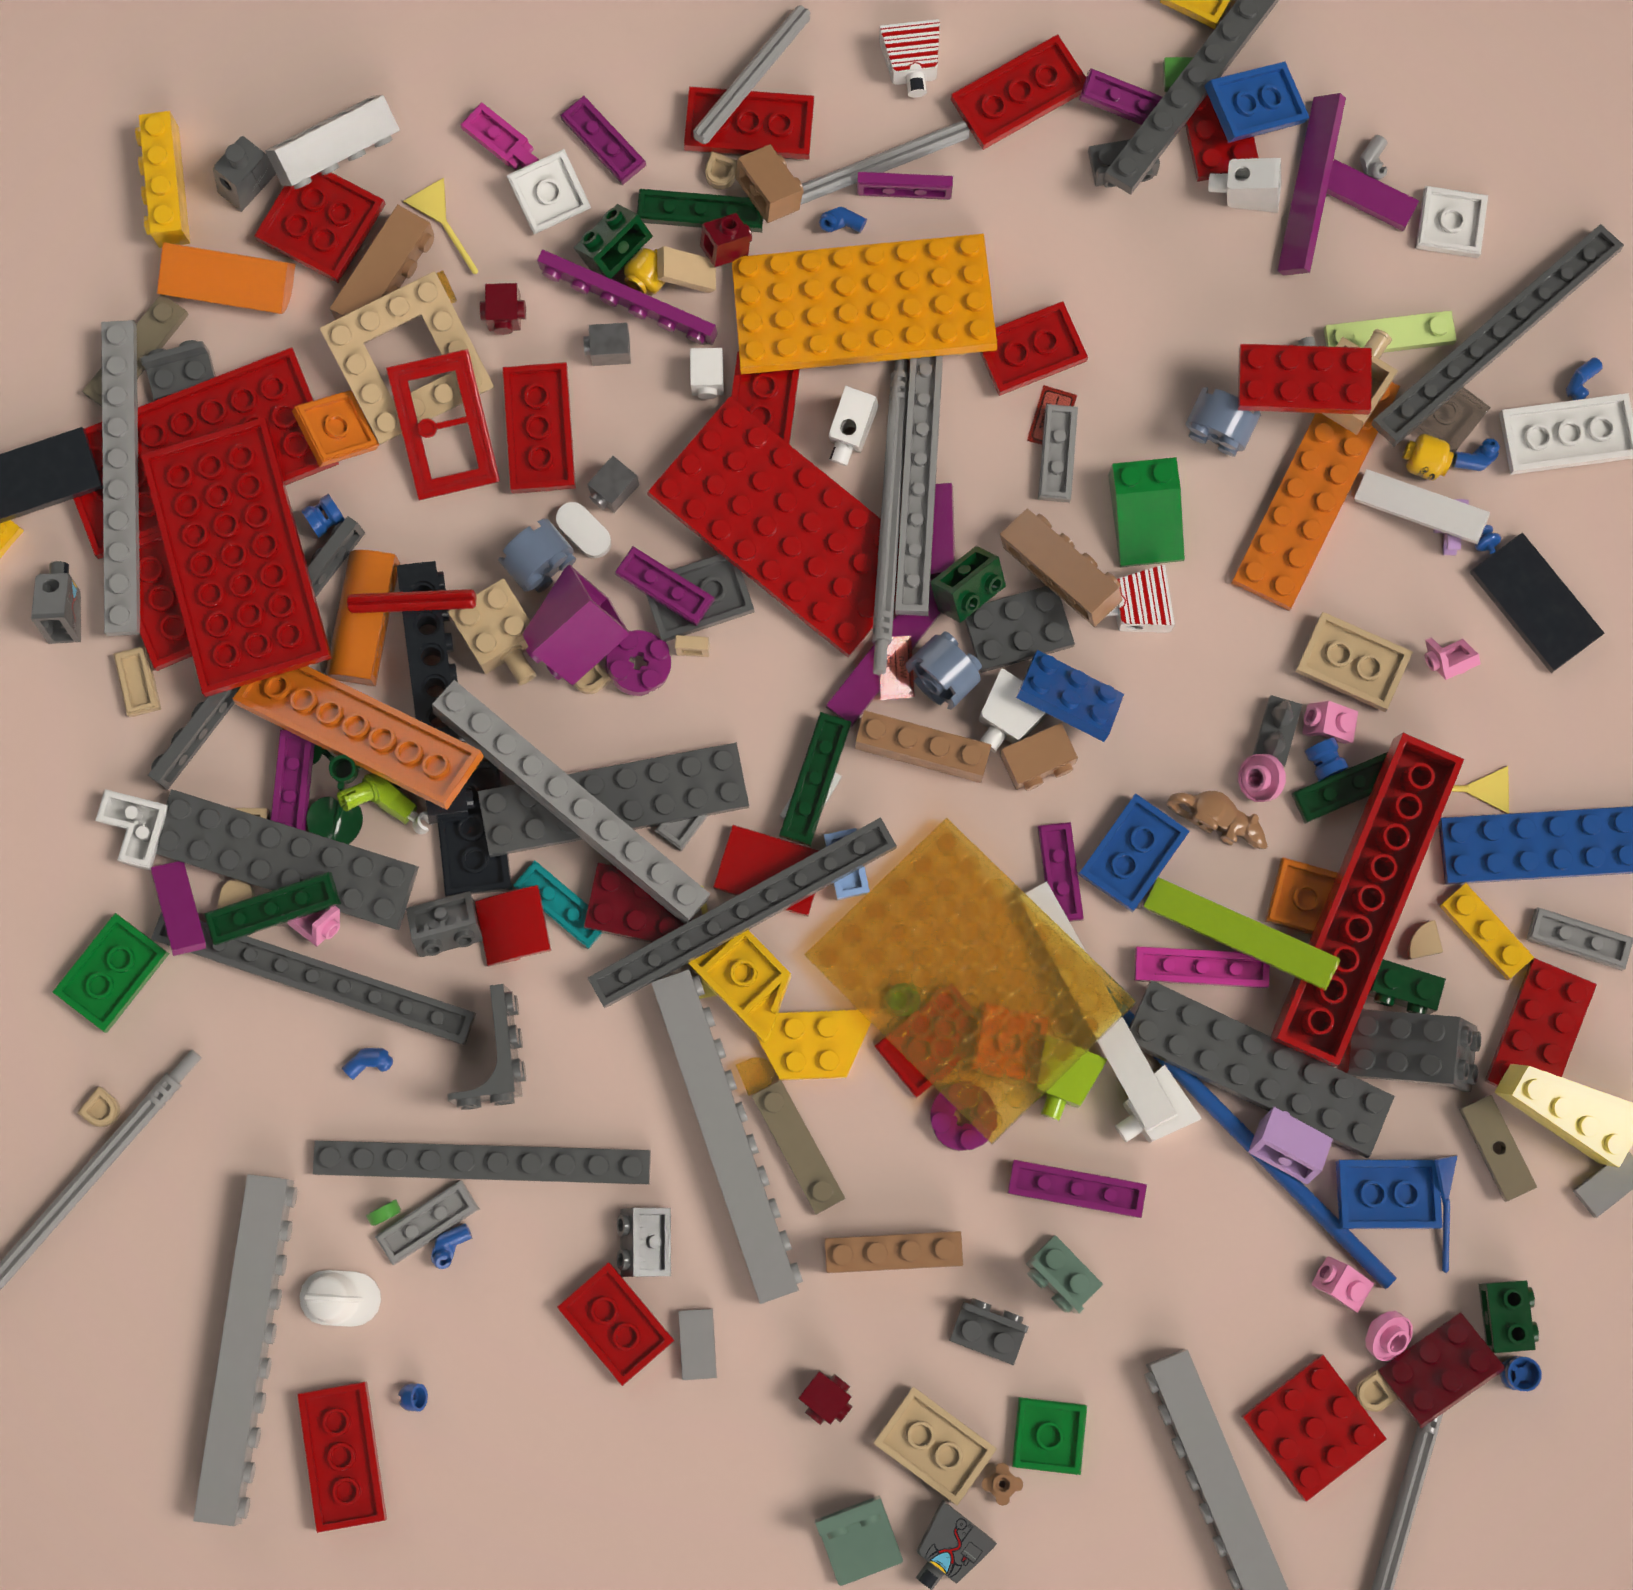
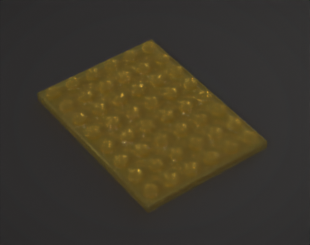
[804,818,1136,1145]

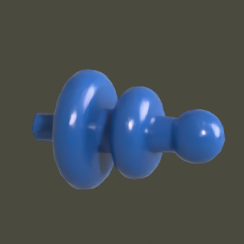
[1475,525,1501,554]

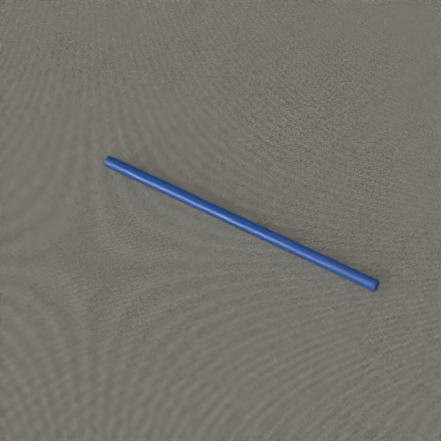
[1105,985,1397,1289]

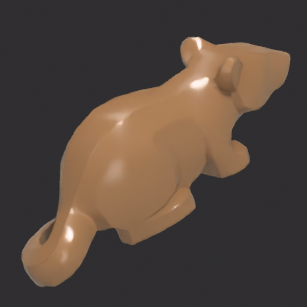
[1167,791,1268,849]

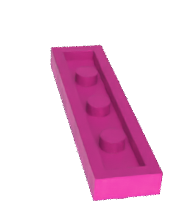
[1134,947,1270,988]

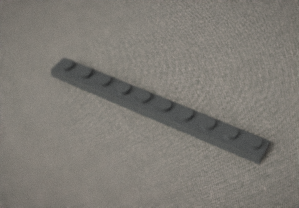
[1104,0,1279,195]
[1372,224,1624,447]
[148,516,365,790]
[588,817,897,1008]
[151,912,476,1045]
[313,1141,651,1185]

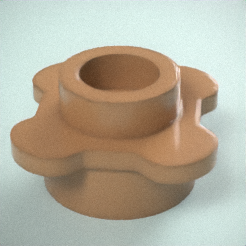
[982,1463,1023,1506]

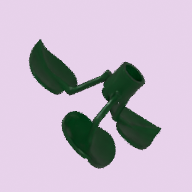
[282,728,402,844]

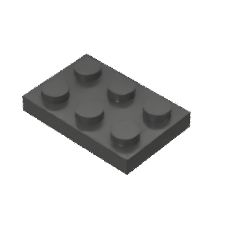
[646,554,755,642]
[965,586,1075,673]

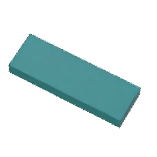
[513,860,603,949]

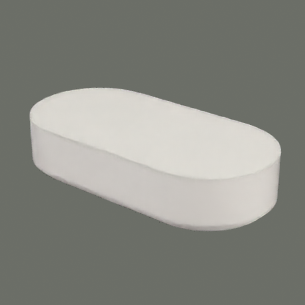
[556,502,611,558]

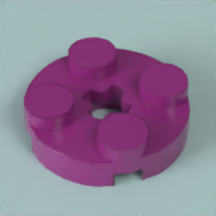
[605,630,671,696]
[930,1084,997,1151]

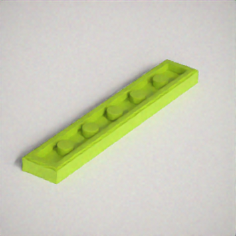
[1144,877,1341,991]

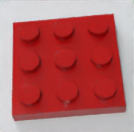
[254,172,386,283]
[1241,1354,1387,1502]

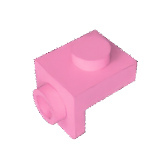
[1424,638,1481,680]
[1302,701,1358,744]
[287,906,340,947]
[1312,1256,1374,1313]

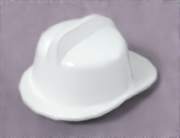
[300,1270,381,1327]

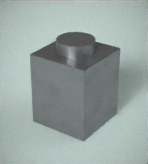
[584,323,631,366]
[587,456,639,513]

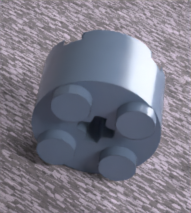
[1186,387,1261,457]
[498,519,576,593]
[906,631,982,710]

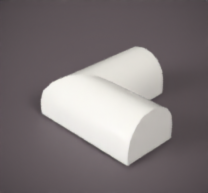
[95,789,169,870]

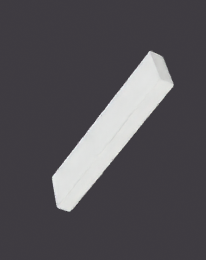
[1354,469,1490,545]

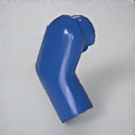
[819,207,867,233]
[1566,357,1603,400]
[1452,439,1500,471]
[342,1048,393,1080]
[431,1223,472,1269]

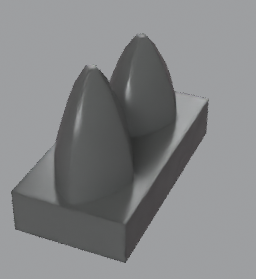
[1253,695,1302,768]

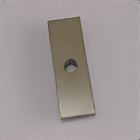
[1459,1095,1537,1202]

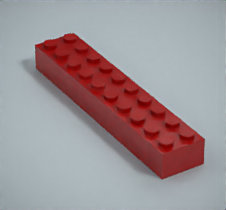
[1270,732,1464,1067]

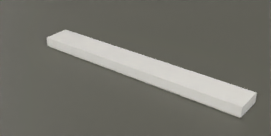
[1018,881,1177,1131]

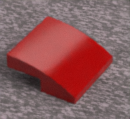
[475,885,552,967]

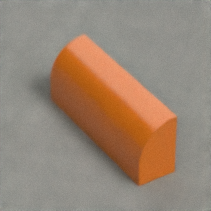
[157,242,296,314]
[325,550,400,687]

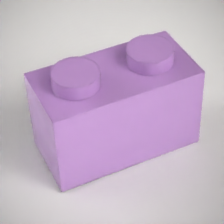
[1248,1107,1333,1185]

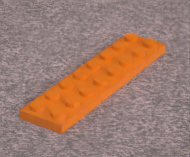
[1231,382,1401,611]
[232,666,484,810]

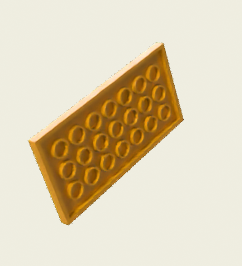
[732,234,997,374]

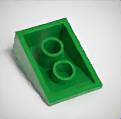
[1108,457,1185,568]

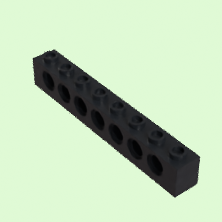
[396,561,474,824]

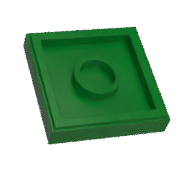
[1012,1397,1087,1475]

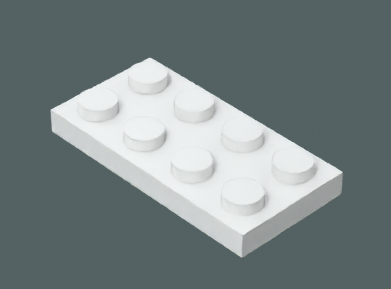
[1499,393,1633,475]

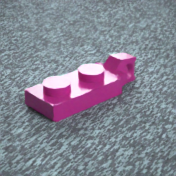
[460,102,539,170]

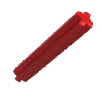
[347,589,477,613]

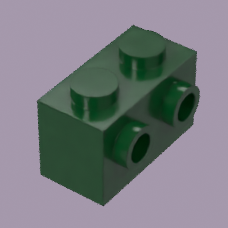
[574,204,653,279]
[930,546,1006,623]
[1368,959,1446,1014]
[1479,1280,1539,1353]

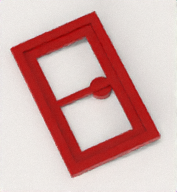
[386,349,500,501]

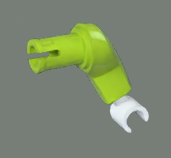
[337,773,433,834]

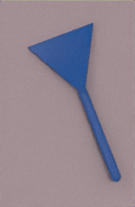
[1435,1155,1458,1273]

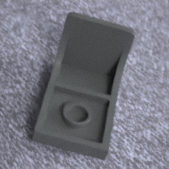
[447,984,526,1110]
[1348,1009,1481,1092]

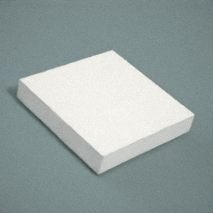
[507,149,591,234]
[1415,186,1488,258]

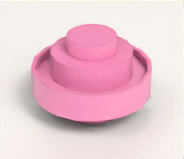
[1238,754,1286,802]
[1365,1311,1413,1361]

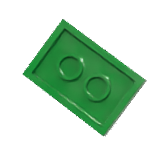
[52,913,170,1033]

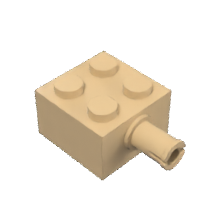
[1322,329,1398,435]
[448,578,536,686]

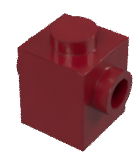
[700,213,752,268]
[480,283,526,335]
[798,1370,853,1425]

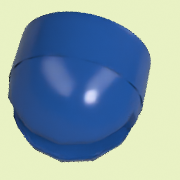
[398,1383,428,1412]

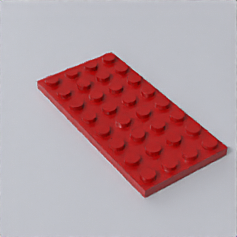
[74,347,339,559]
[647,396,900,658]
[141,417,332,697]

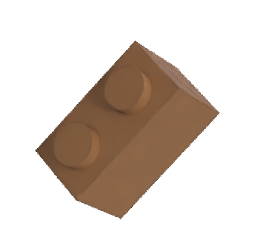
[735,144,804,223]
[1000,722,1078,791]

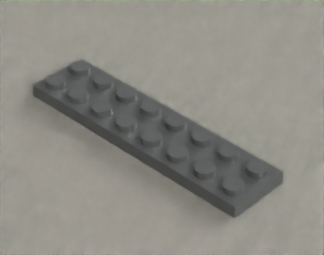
[478,742,749,857]
[156,789,419,930]
[1129,980,1395,1158]

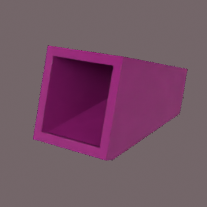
[522,564,630,686]

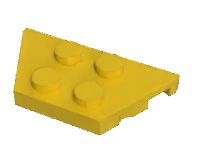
[687,930,792,1043]
[755,1009,875,1081]

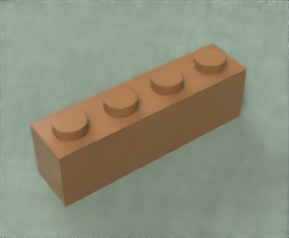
[329,204,434,320]
[1000,508,1122,627]
[855,710,992,783]
[825,1231,963,1273]

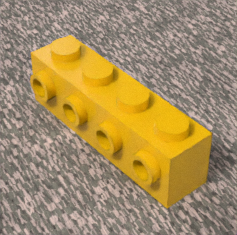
[135,111,190,248]

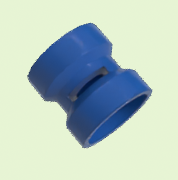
[301,493,345,538]
[1304,737,1349,781]
[1499,1356,1542,1392]

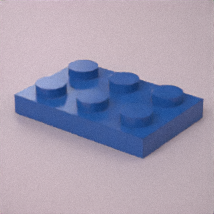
[1204,61,1310,143]
[1016,650,1124,742]
[1078,793,1190,913]
[1336,1160,1443,1229]

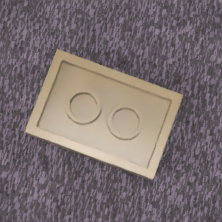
[1295,612,1413,712]
[873,1387,997,1506]

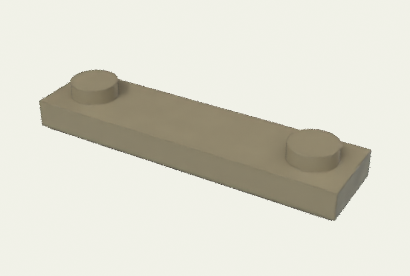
[82,294,189,407]
[752,1080,846,1215]

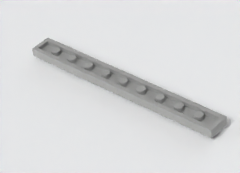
[101,320,140,636]
[895,356,943,616]

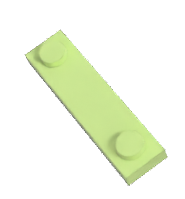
[1324,310,1457,353]

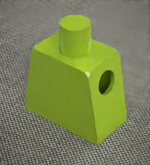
[1034,1035,1107,1121]

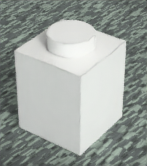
[690,348,724,399]

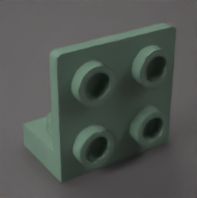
[1026,1235,1103,1314]
[815,1495,903,1586]

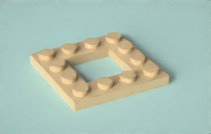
[320,271,494,445]

